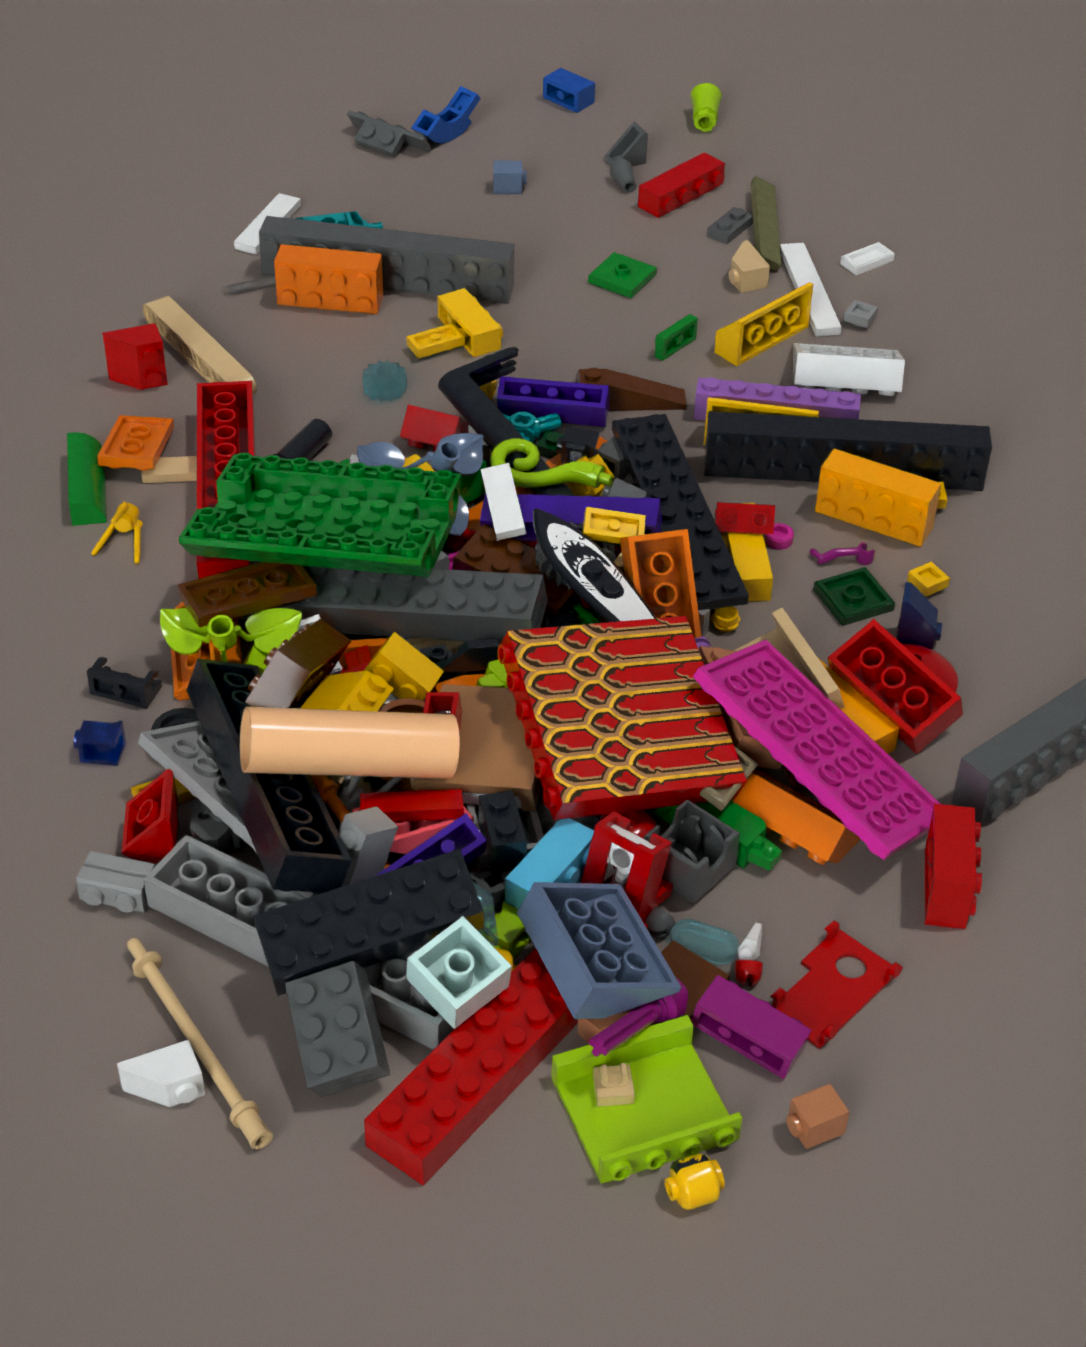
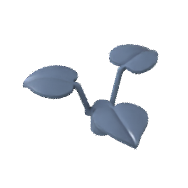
[357,433,483,536]

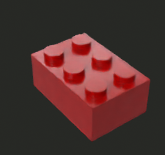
[924,803,982,929]

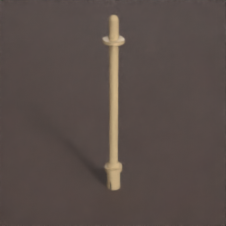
[127,938,273,1150]

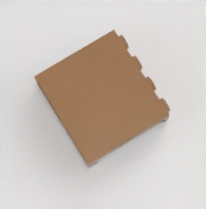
[410,684,542,811]

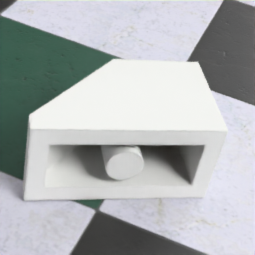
[117,1039,205,1107]

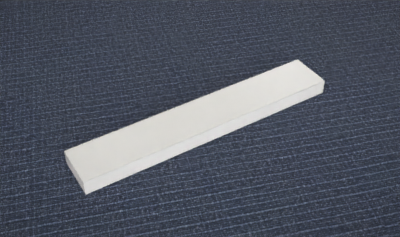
[780,243,842,337]

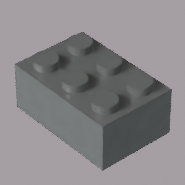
[285,961,391,1097]

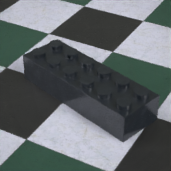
[253,849,484,996]

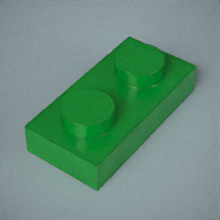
[655,314,698,361]

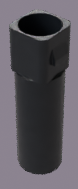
[273,418,332,460]

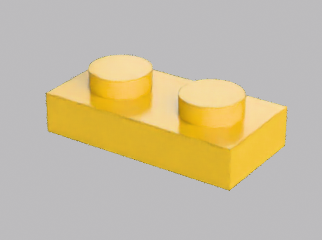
[406,323,465,358]
[583,507,646,544]

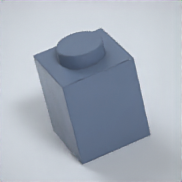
[493,160,527,194]

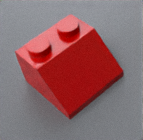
[102,323,168,390]
[399,405,470,452]
[121,769,179,865]

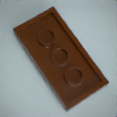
[177,562,317,628]

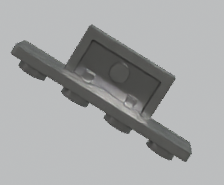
[347,110,431,158]

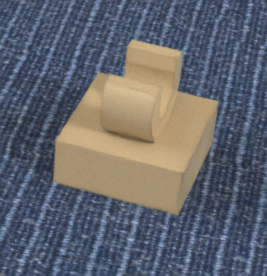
[593,1063,635,1107]

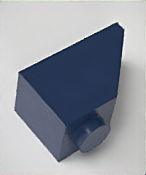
[896,582,942,649]

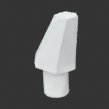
[737,922,762,961]

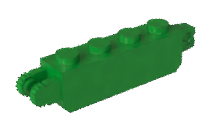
[645,800,782,871]

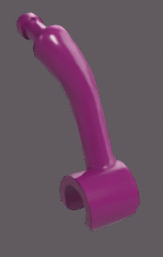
[810,542,875,565]

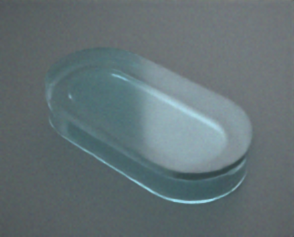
[670,919,739,964]

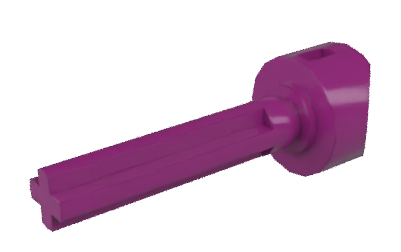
[589,978,688,1057]

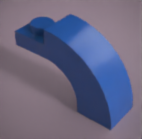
[411,86,481,143]

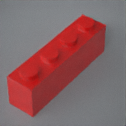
[637,152,725,218]

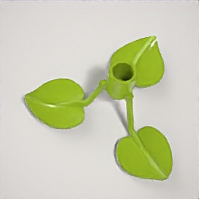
[160,607,302,662]

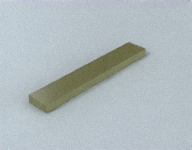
[751,176,781,272]

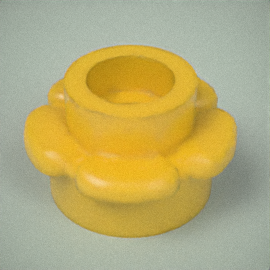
[711,606,741,632]

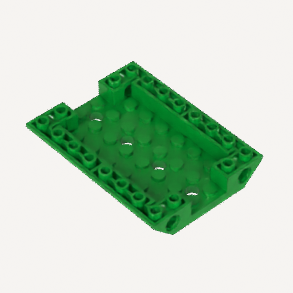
[179,453,461,577]

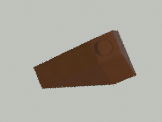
[576,368,687,411]

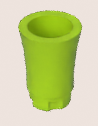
[690,83,722,132]

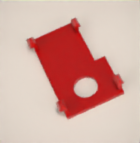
[770,920,903,1049]

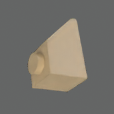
[728,240,770,293]

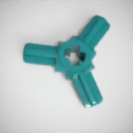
[502,412,561,444]

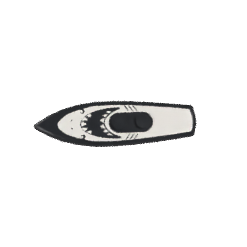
[533,508,657,622]

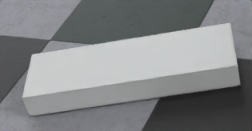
[481,463,526,541]

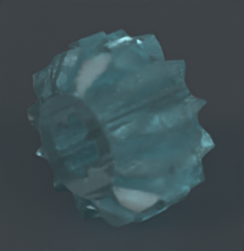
[362,360,407,402]

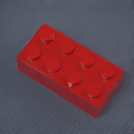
[827,619,963,755]

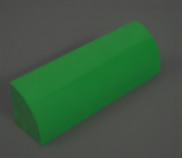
[67,432,107,526]

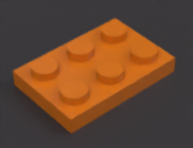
[97,415,174,471]

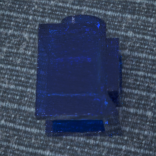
[73,720,126,766]

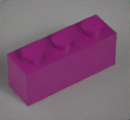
[691,975,812,1079]

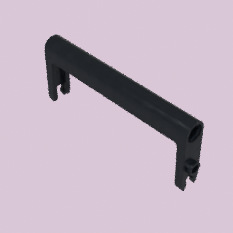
[438,347,636,496]

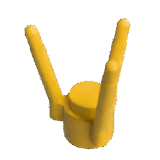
[91,501,143,564]

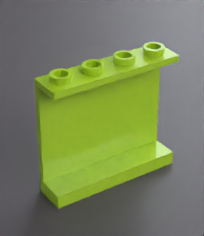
[551,1015,742,1184]

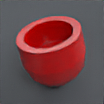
[734,960,763,987]

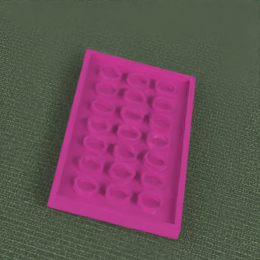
[693,639,940,861]

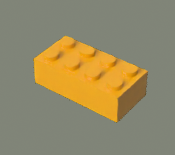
[815,449,941,547]

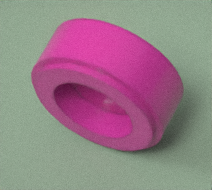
[764,523,794,550]

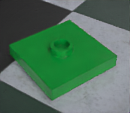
[588,252,657,298]

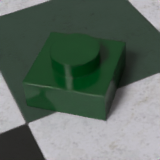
[536,430,564,458]

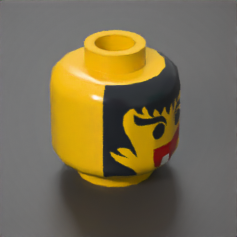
[664,1154,725,1210]

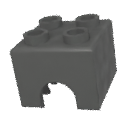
[644,799,740,904]

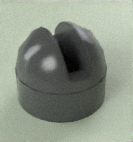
[645,907,675,938]

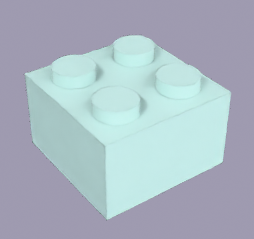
[406,916,512,1029]

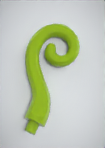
[490,438,613,488]

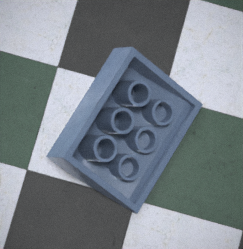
[517,882,681,1019]

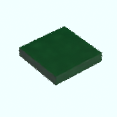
[813,567,895,626]

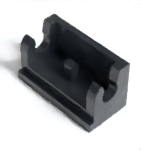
[87,657,162,709]

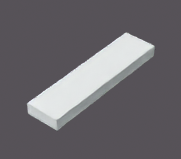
[234,193,301,255]

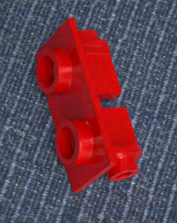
[714,502,775,534]

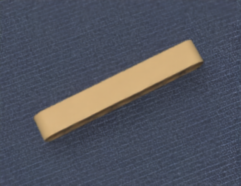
[143,296,257,395]

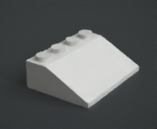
[793,343,905,396]

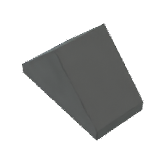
[604,121,648,167]

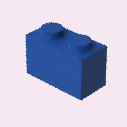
[543,68,595,113]

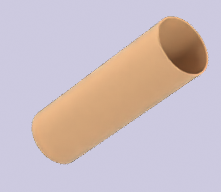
[240,707,460,779]

